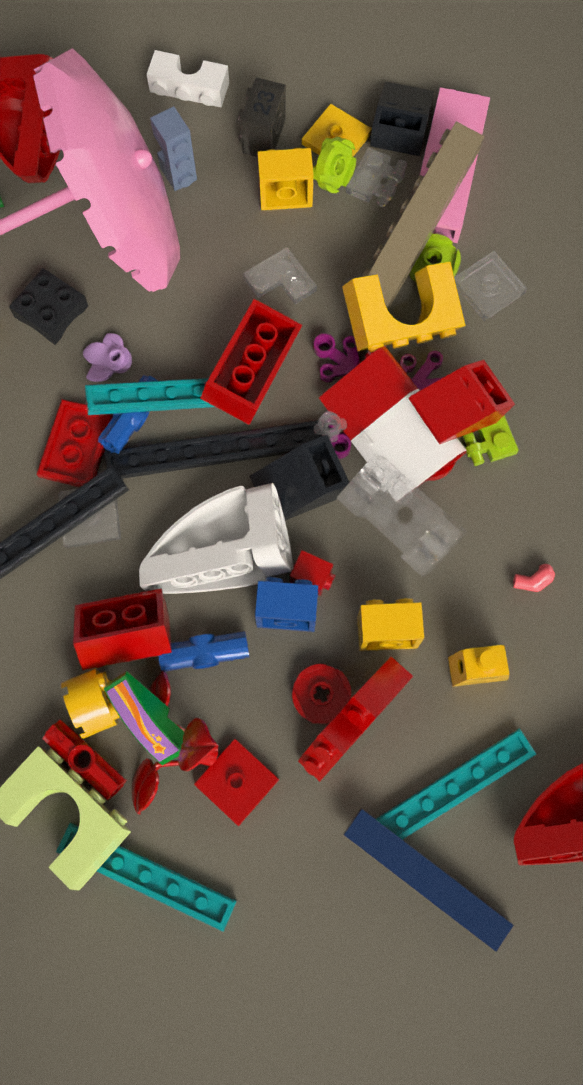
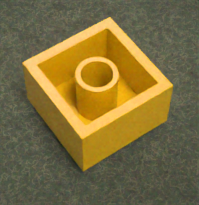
[258,148,313,210]
[357,598,424,651]

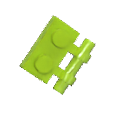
[463,415,519,466]

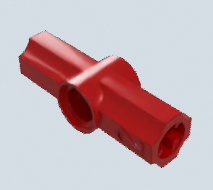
[42,719,127,801]

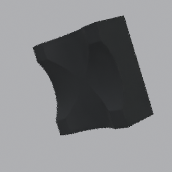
[9,268,88,345]

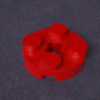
[292,664,352,725]

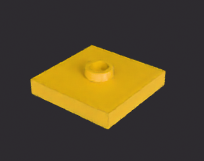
[302,104,372,157]

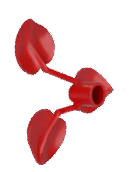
[132,671,218,815]

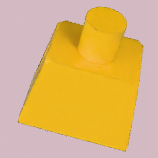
[448,645,509,687]

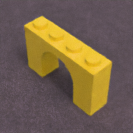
[342,262,465,352]

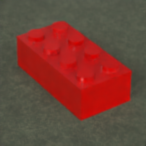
[200,299,302,425]

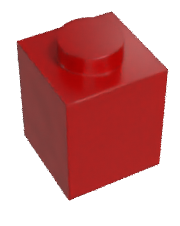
[290,550,336,596]

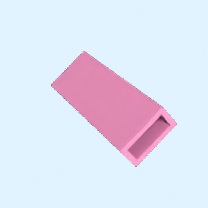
[420,88,490,243]

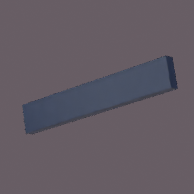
[343,809,514,952]

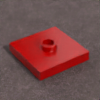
[194,739,279,827]

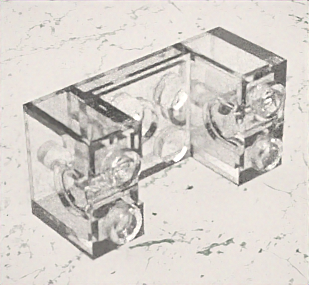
[337,454,467,577]

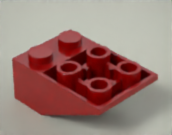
[408,359,515,445]

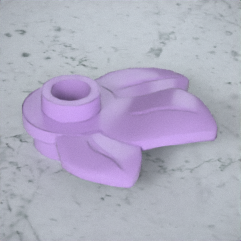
[83,333,132,382]

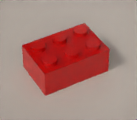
[73,588,172,670]

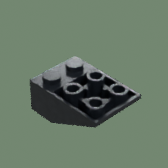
[370,82,434,156]
[250,435,350,521]

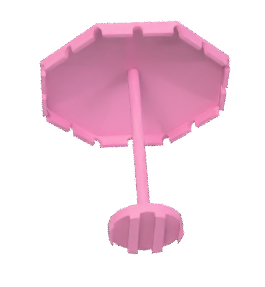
[0,48,180,292]

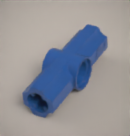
[98,375,158,454]
[158,631,249,671]

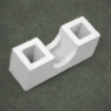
[147,50,229,108]

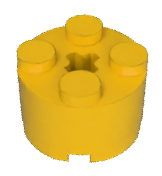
[61,668,120,739]

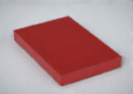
[37,399,113,487]

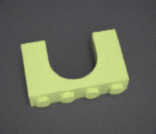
[0,746,131,890]

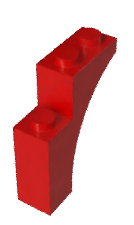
[298,657,413,782]

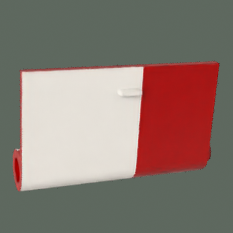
[319,346,467,502]

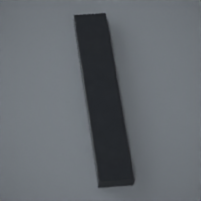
[0,465,129,579]

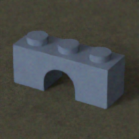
[150,106,197,191]

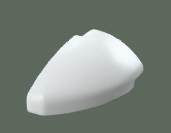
[139,483,293,594]

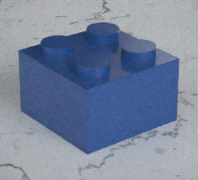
[255,577,318,632]

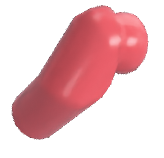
[513,564,555,592]

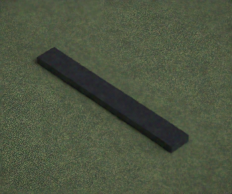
[105,419,326,479]

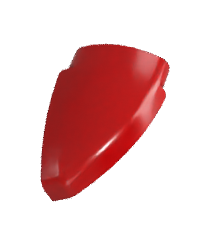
[0,54,60,183]
[514,763,583,865]

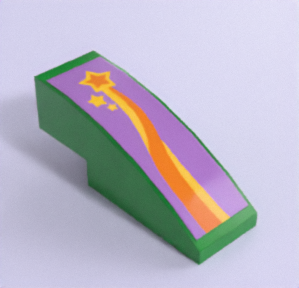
[104,671,184,766]

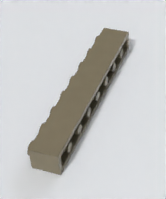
[346,121,485,316]

